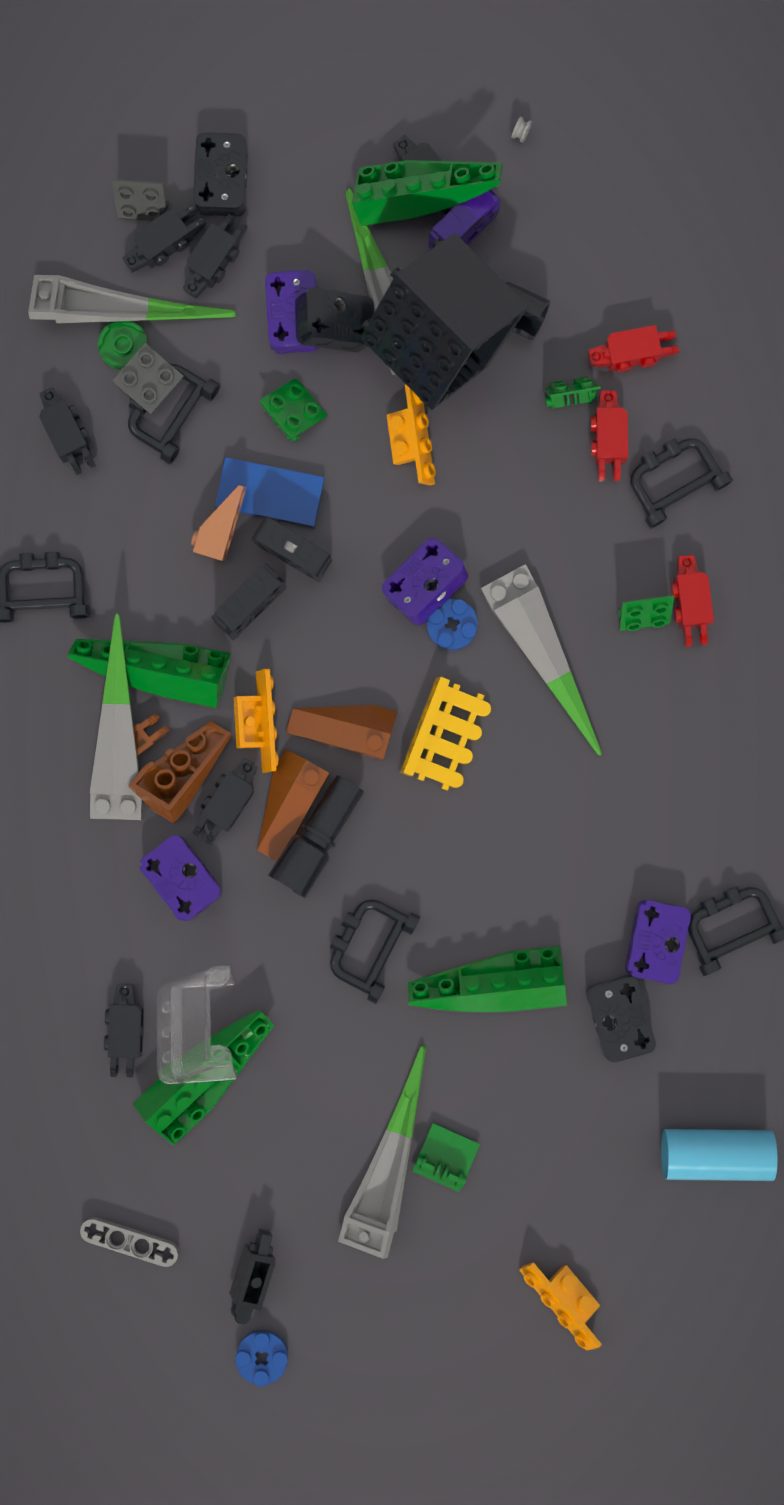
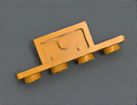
[387,384,436,486]
[233,669,279,773]
[519,1262,602,1350]

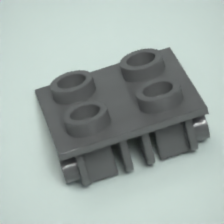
[112,179,169,221]
[112,343,184,414]

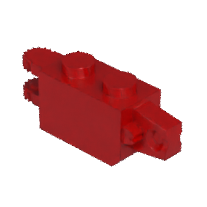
[588,325,680,372]
[590,390,628,481]
[670,555,714,647]

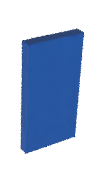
[215,457,325,528]

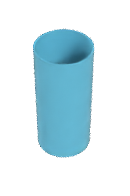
[661,1129,777,1181]

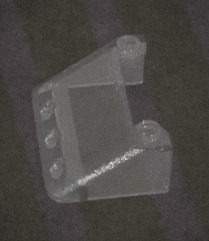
[157,965,236,1084]

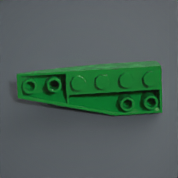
[352,160,503,226]

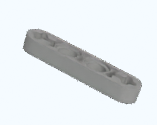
[80,1217,179,1267]

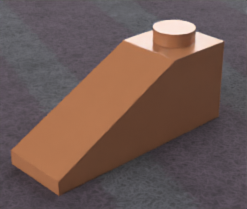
[191,485,247,561]

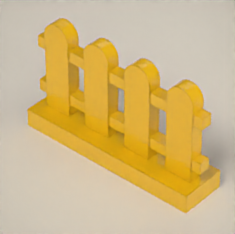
[400,677,491,791]

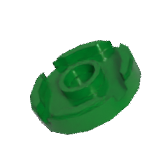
[97,321,149,371]

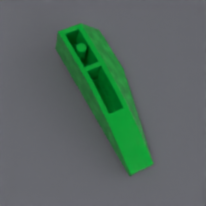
[68,639,231,708]
[407,946,567,1012]
[133,1010,274,1146]

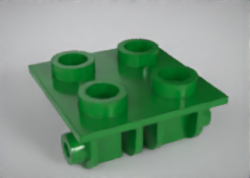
[543,376,601,409]
[259,378,328,442]
[617,595,674,631]
[412,1123,480,1192]

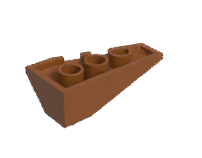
[286,705,398,761]
[129,721,232,824]
[257,749,330,861]

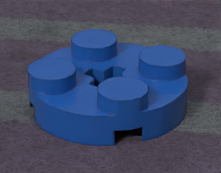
[427,599,478,650]
[235,1330,288,1387]

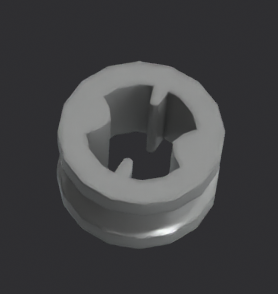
[511,116,532,143]

